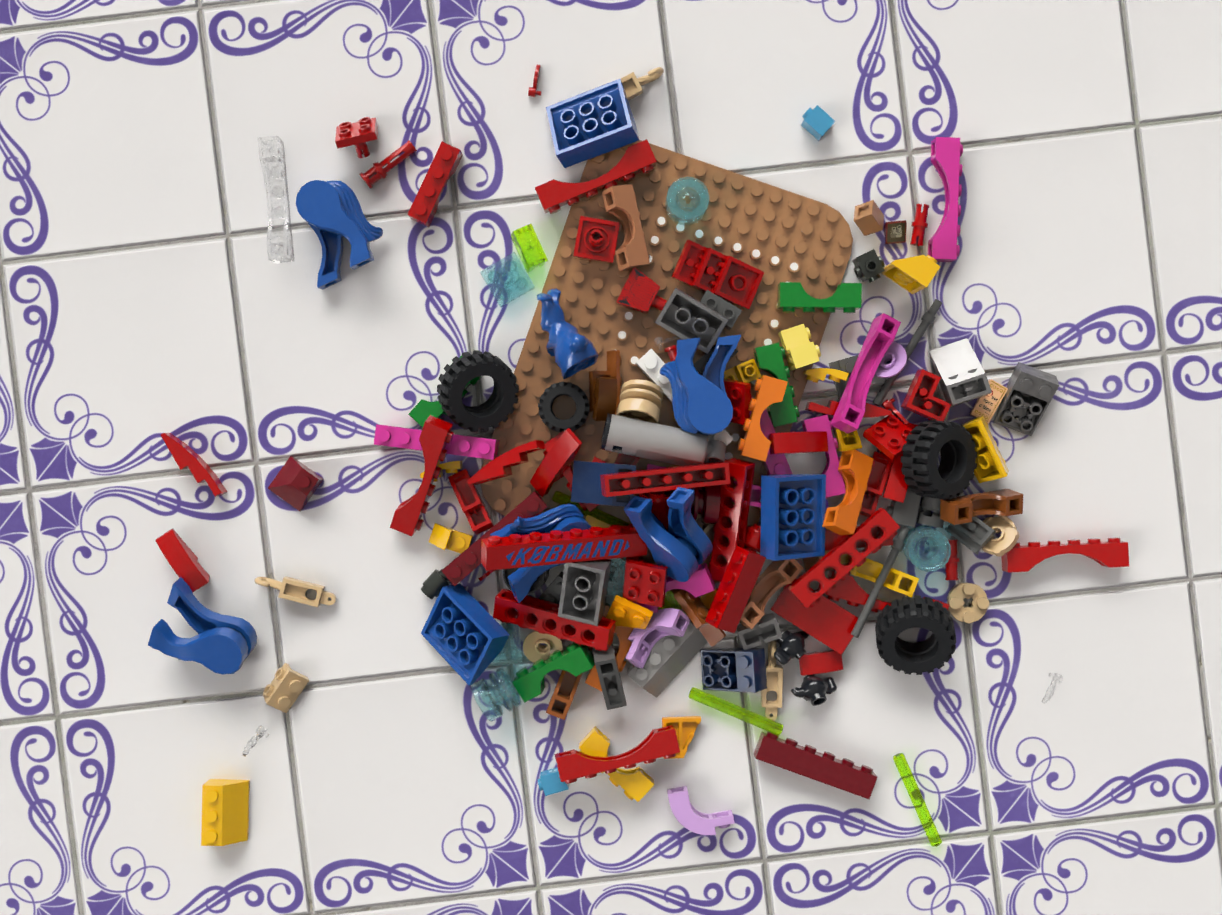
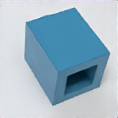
[801,105,835,141]
[537,767,569,796]

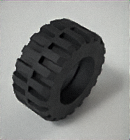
[437,350,519,432]
[900,420,977,500]
[875,595,956,675]

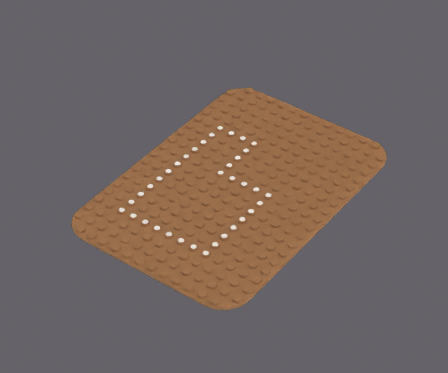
[480,140,853,583]

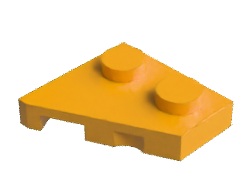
[606,595,653,629]
[662,716,701,759]

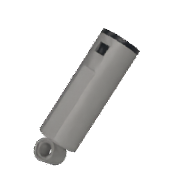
[600,413,726,466]

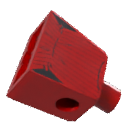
[616,267,667,314]

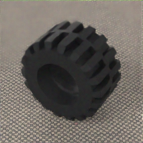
[538,382,590,433]

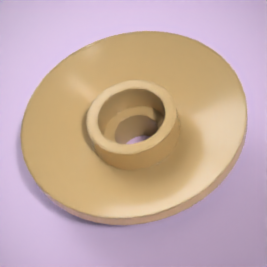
[523,630,563,663]

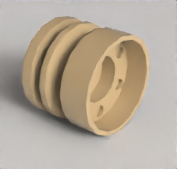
[616,379,664,424]

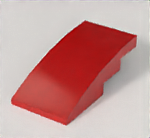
[672,240,764,310]
[770,578,858,655]

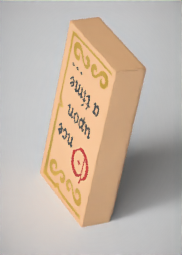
[970,379,1008,424]

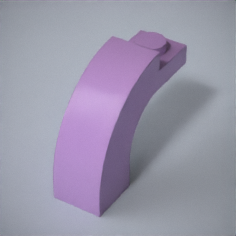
[625,608,690,669]
[667,786,735,835]

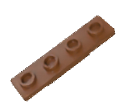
[589,350,622,415]
[671,589,726,647]

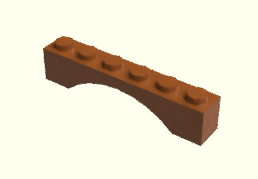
[546,603,610,720]

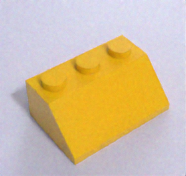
[882,255,941,294]
[962,416,1009,483]
[201,779,250,846]

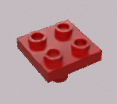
[335,117,378,158]
[573,216,620,264]
[724,378,752,425]
[863,414,912,461]
[623,559,668,608]

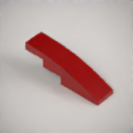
[805,400,892,418]
[883,423,918,503]
[530,428,582,497]
[161,433,227,497]
[467,440,545,485]

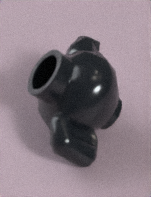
[774,630,809,665]
[791,674,837,706]

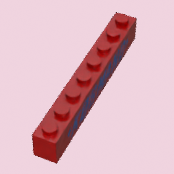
[481,523,647,571]

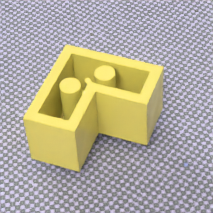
[778,324,821,371]

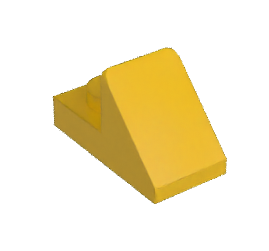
[429,523,473,554]

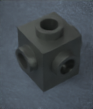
[852,249,885,283]

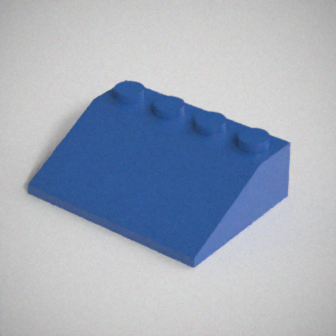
[546,79,639,168]
[760,474,826,561]
[421,584,510,686]

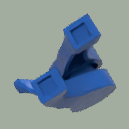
[296,180,383,290]
[660,335,741,435]
[624,487,713,582]
[490,504,592,603]
[148,577,257,674]

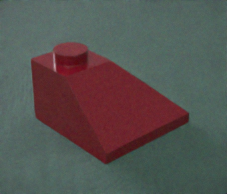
[268,456,324,511]

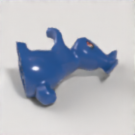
[537,289,599,379]

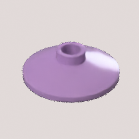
[874,342,907,378]

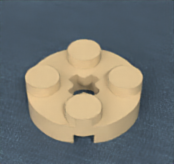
[981,515,1019,557]
[947,583,989,623]

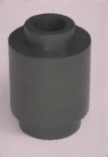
[421,569,450,599]

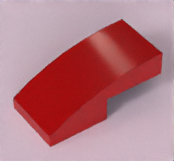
[799,650,843,675]

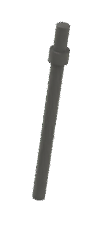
[873,299,942,406]
[851,526,910,638]

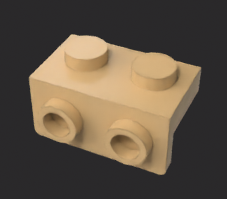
[263,663,309,713]

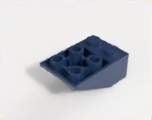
[571,461,636,507]
[700,648,767,693]

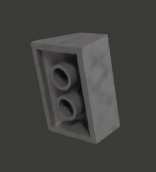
[655,288,729,354]
[558,559,612,626]

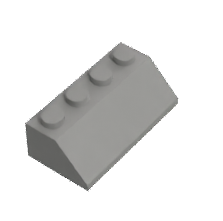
[627,620,707,698]

